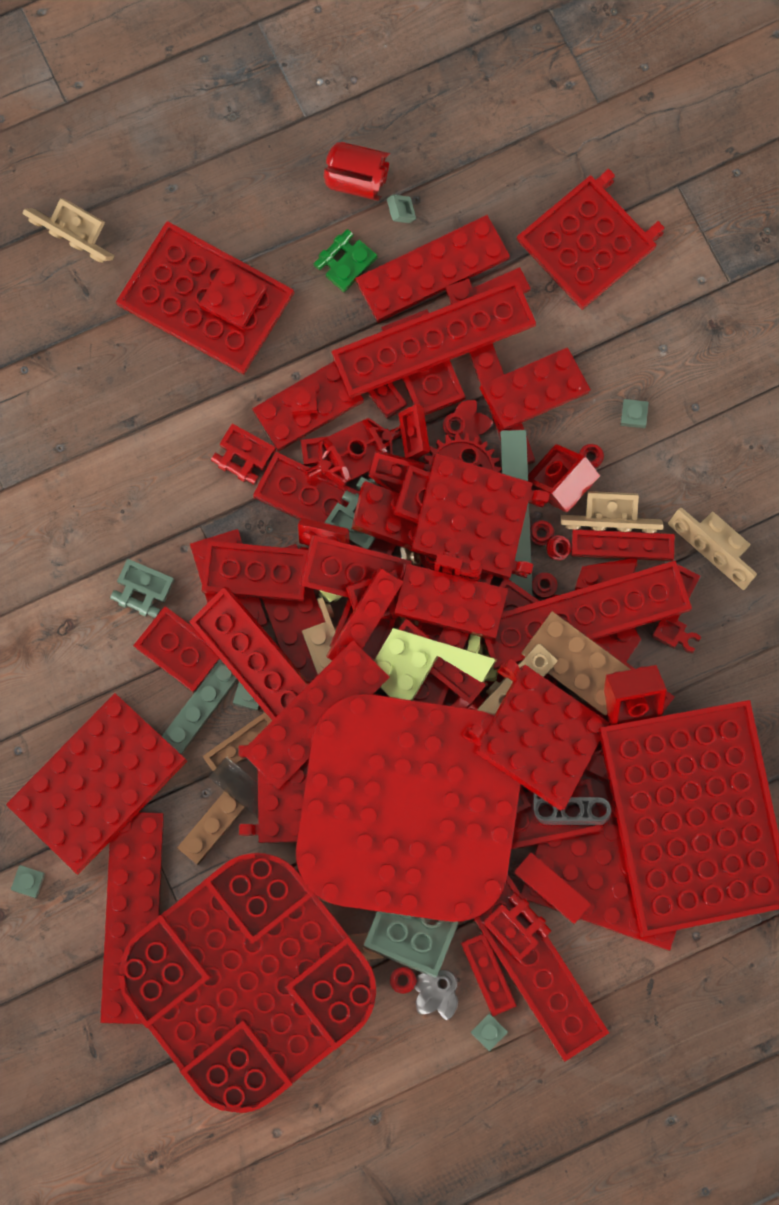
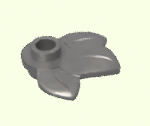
[414,970,458,1020]

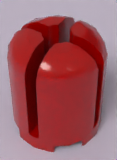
[323,142,390,201]

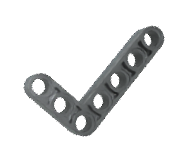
[534,793,611,825]

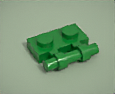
[313,229,377,293]

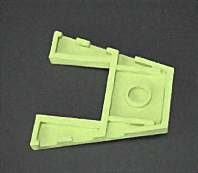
[374,628,497,701]

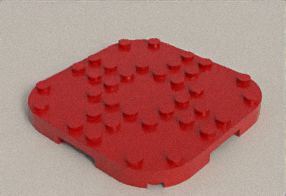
[296,694,521,922]
[119,853,376,1113]

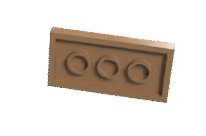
[521,612,631,716]

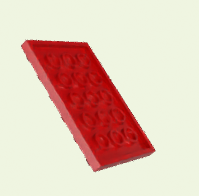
[116,221,294,375]
[6,693,188,875]

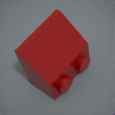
[528,444,600,513]
[604,665,666,726]

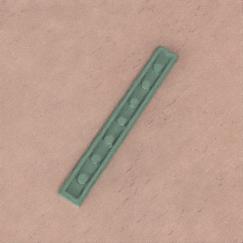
[501,430,532,595]

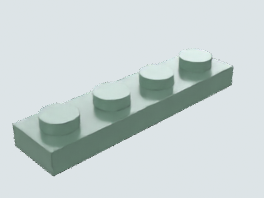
[162,659,238,755]

